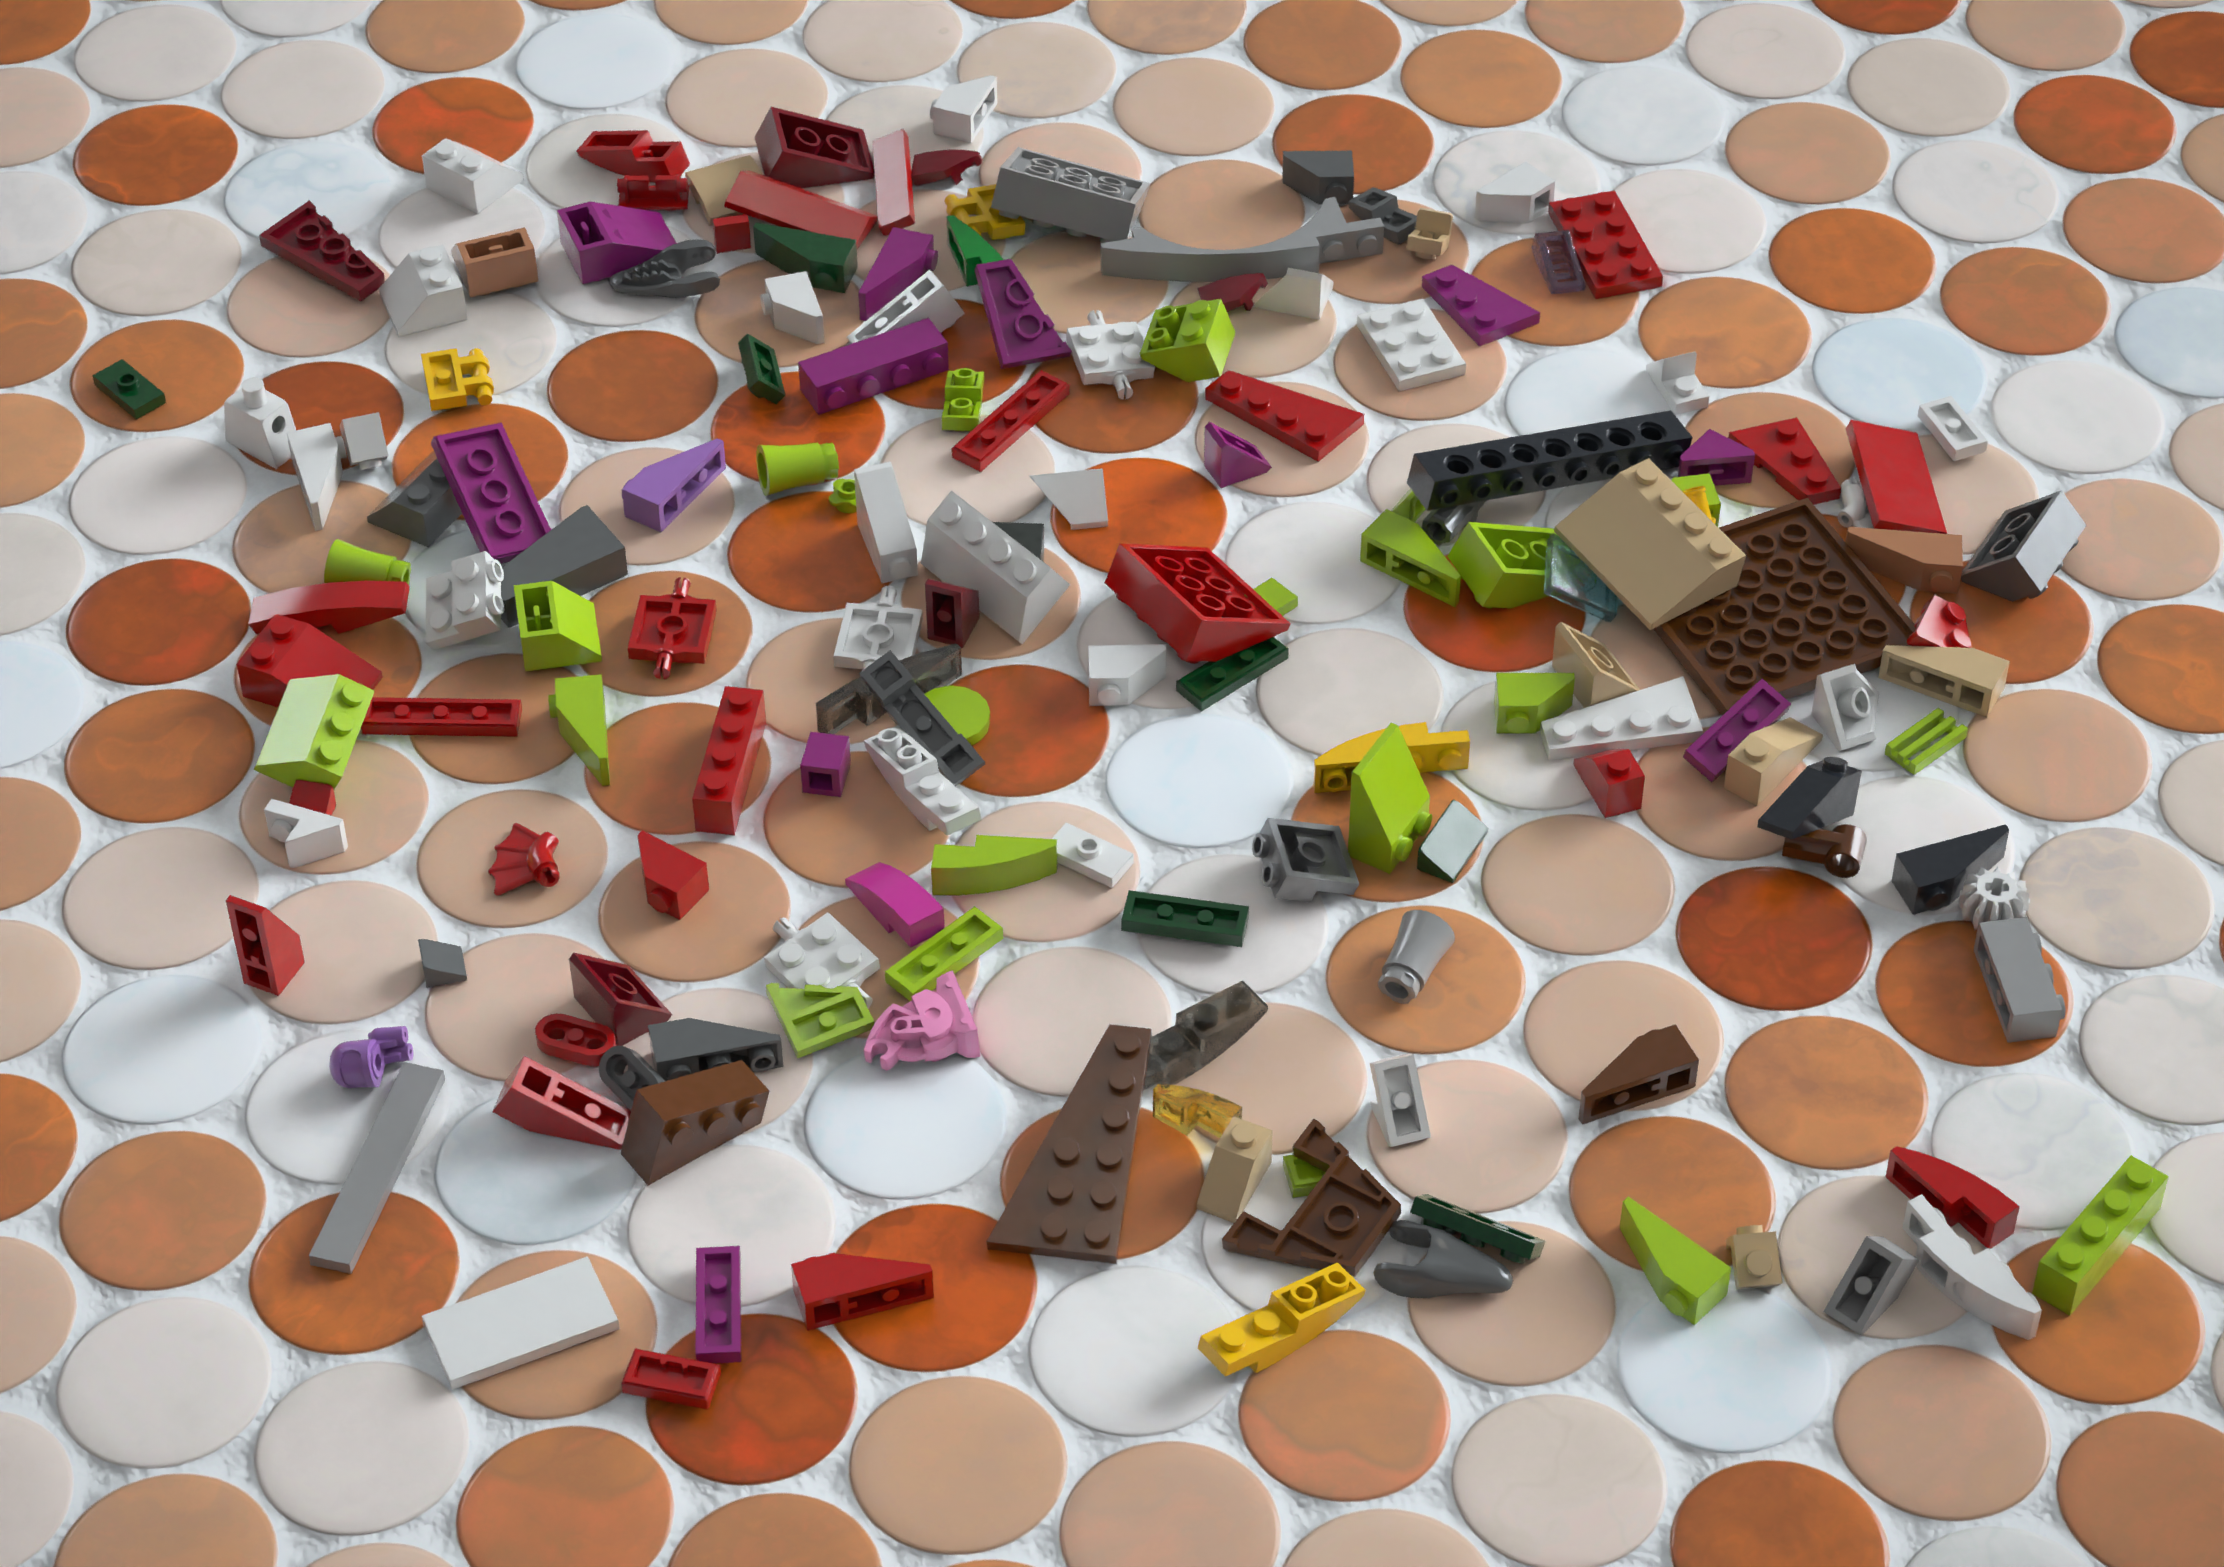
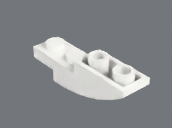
[864,725,981,836]
[1902,1195,2042,1340]

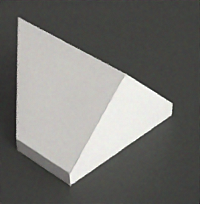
[1253,268,1334,320]
[1029,468,1108,530]
[1811,664,1879,751]

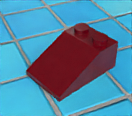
[755,107,875,189]

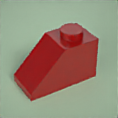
[1573,749,1645,818]
[637,830,709,920]

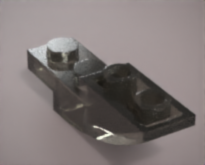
[1144,981,1268,1091]

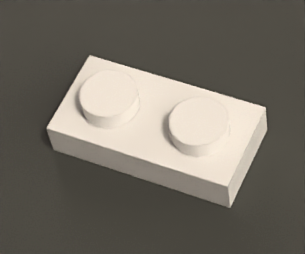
[1918,396,1988,461]

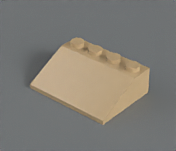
[1554,458,1746,630]

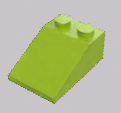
[1447,522,1589,608]
[1348,723,1432,874]

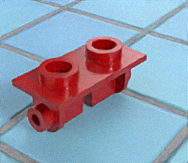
[617,175,689,211]

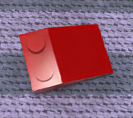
[236,614,383,707]

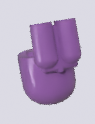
[329,1026,414,1088]

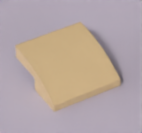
[685,155,763,226]

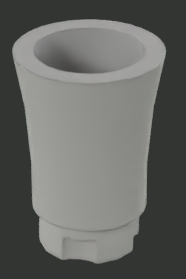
[1378,910,1455,1004]

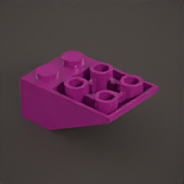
[557,201,676,284]

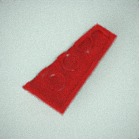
[1205,370,1364,462]

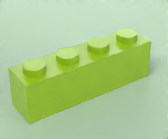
[2032,1155,2169,1316]

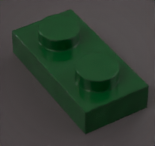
[738,334,786,404]

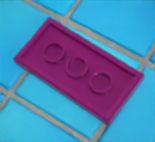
[431,422,551,564]

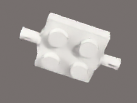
[1066,310,1155,399]
[834,586,923,688]
[764,912,881,1008]

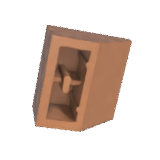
[451,227,538,298]

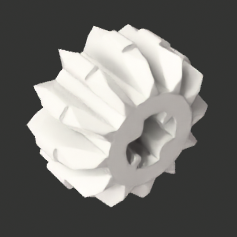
[1958,866,2030,930]

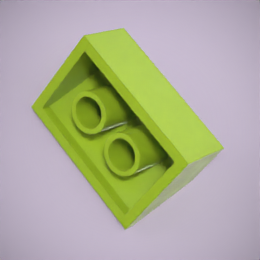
[253,674,375,790]

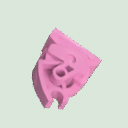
[864,971,980,1071]

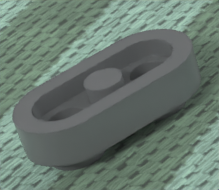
[599,1046,665,1110]

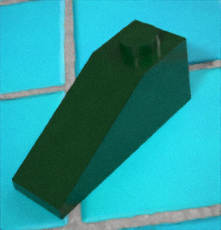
[753,222,858,293]

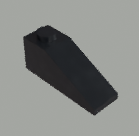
[1757,757,1862,840]
[1891,824,2009,915]

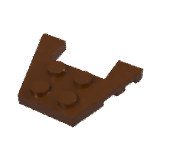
[1222,1119,1401,1277]

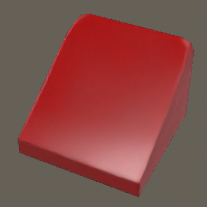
[289,779,336,816]

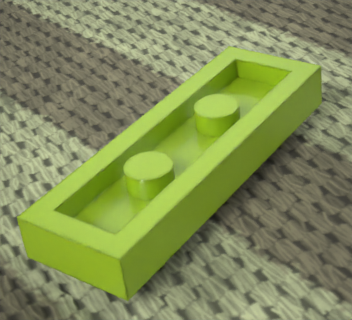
[885,906,1003,1001]

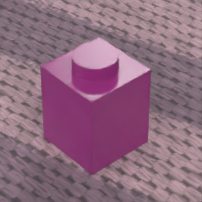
[800,732,851,797]

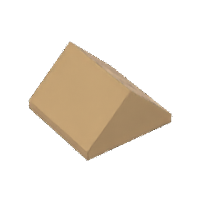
[1552,622,1640,708]

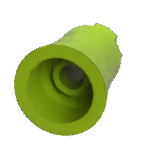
[756,442,839,496]
[324,539,411,585]

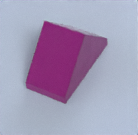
[1204,422,1272,488]
[1678,429,1755,486]

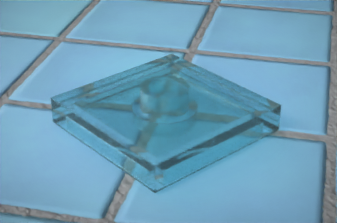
[1544,533,1618,623]

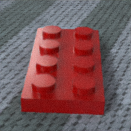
[1548,190,1663,299]

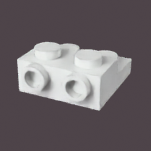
[426,551,504,650]

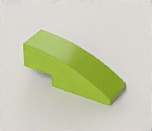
[931,835,1058,896]

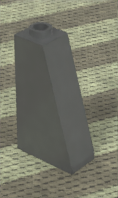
[501,505,628,628]

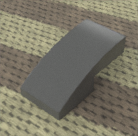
[1348,187,1417,245]

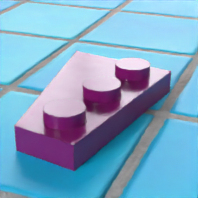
[1422,265,1540,347]

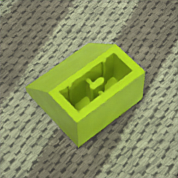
[1140,299,1236,382]
[514,581,602,671]

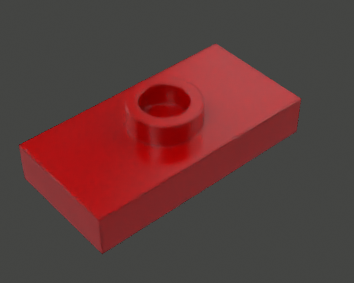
[621,1348,721,1410]

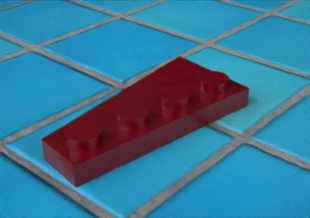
[259,200,385,302]

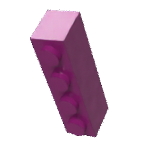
[798,318,949,415]

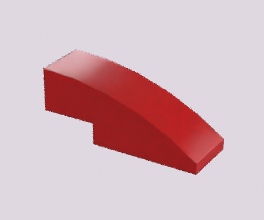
[576,130,690,183]
[1885,1146,2020,1249]

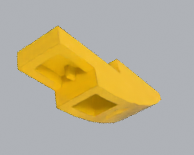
[1313,722,1470,793]
[1197,1262,1366,1377]

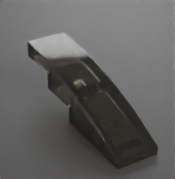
[816,643,962,734]

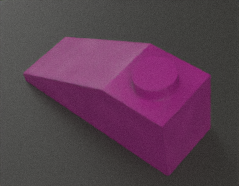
[858,227,938,321]

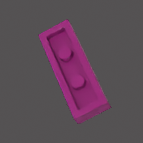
[1683,679,1791,782]
[696,1246,741,1364]

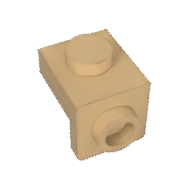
[1406,208,1453,259]
[1725,1225,1782,1289]

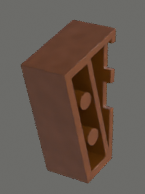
[620,1060,770,1185]

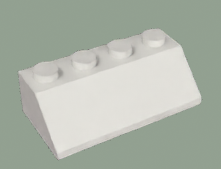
[921,490,1070,644]

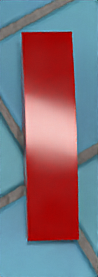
[248,580,410,634]

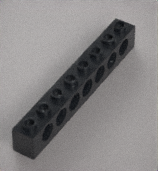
[1407,410,1693,511]

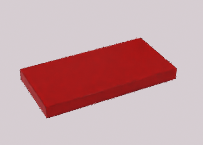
[1846,420,1947,534]

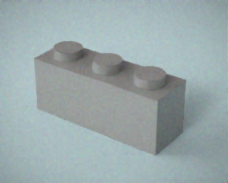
[1974,917,2065,1042]

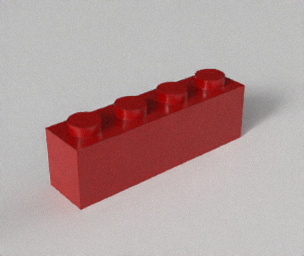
[692,686,766,836]

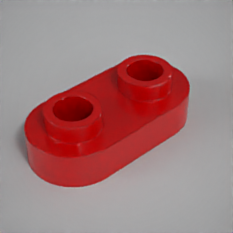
[535,1013,616,1066]

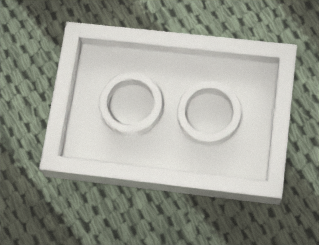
[1357,298,1466,392]

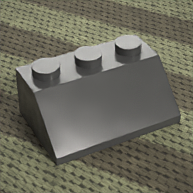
[367,451,462,548]
[1961,490,2086,602]

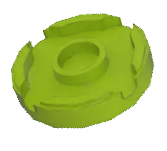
[925,685,990,746]

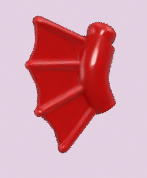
[488,823,560,896]

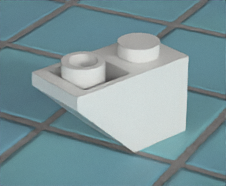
[1475,162,1556,223]

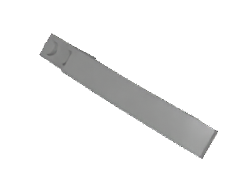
[1100,197,1384,282]

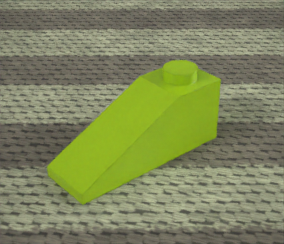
[1360,509,1461,607]
[548,674,610,786]
[1620,1196,1731,1325]

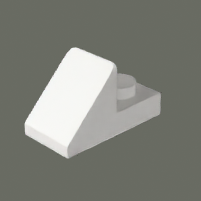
[1646,352,1709,415]
[264,799,348,868]
[1369,1053,1431,1147]

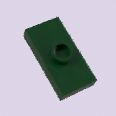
[92,359,166,419]

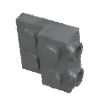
[1252,818,1359,902]

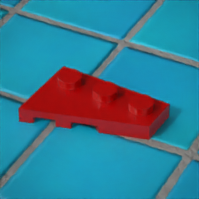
[1728,417,1841,505]

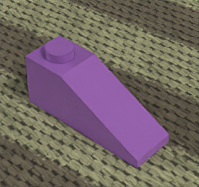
[622,438,726,532]

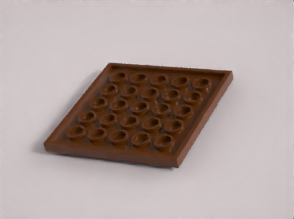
[1654,498,1916,716]

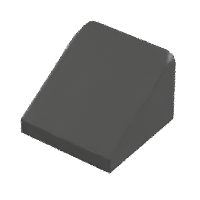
[418,939,467,988]

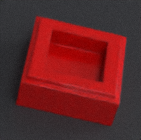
[712,214,751,254]

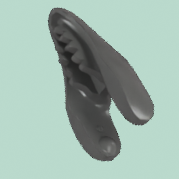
[609,239,720,298]
[1373,1220,1513,1298]

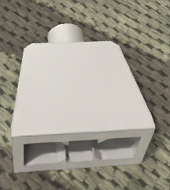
[224,377,296,469]

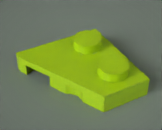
[766,983,874,1059]

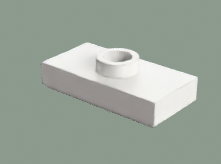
[1052,823,1134,888]

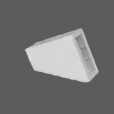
[854,462,918,583]

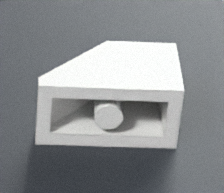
[930,75,997,143]
[760,271,825,344]
[339,412,389,470]
[1088,644,1166,706]

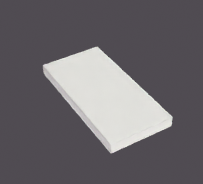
[422,1256,619,1390]

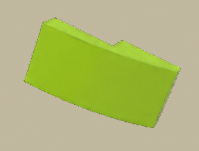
[942,368,984,431]

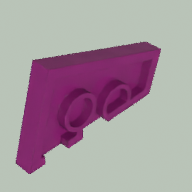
[975,259,1072,369]

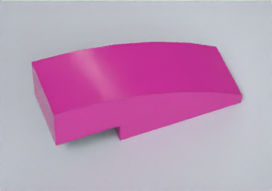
[845,862,945,948]

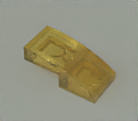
[1153,1084,1242,1138]

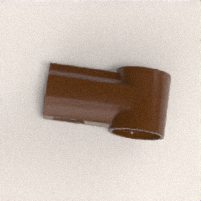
[1782,824,1867,878]

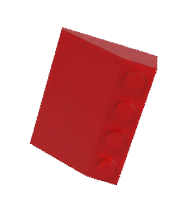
[1105,543,1291,664]

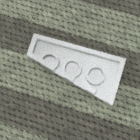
[1540,676,1703,760]

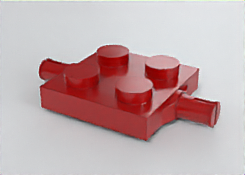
[627,577,717,680]

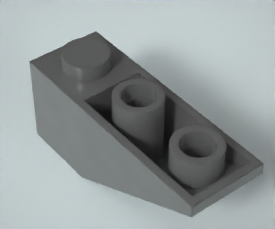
[648,1018,783,1081]

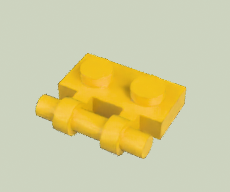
[944,184,1026,240]
[421,348,494,411]

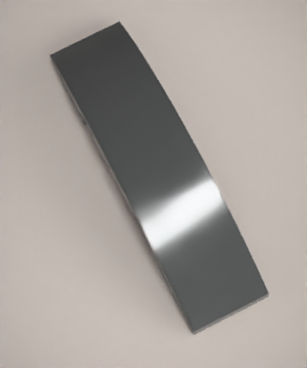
[859,650,985,786]

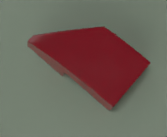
[911,150,983,187]
[1197,273,1268,312]

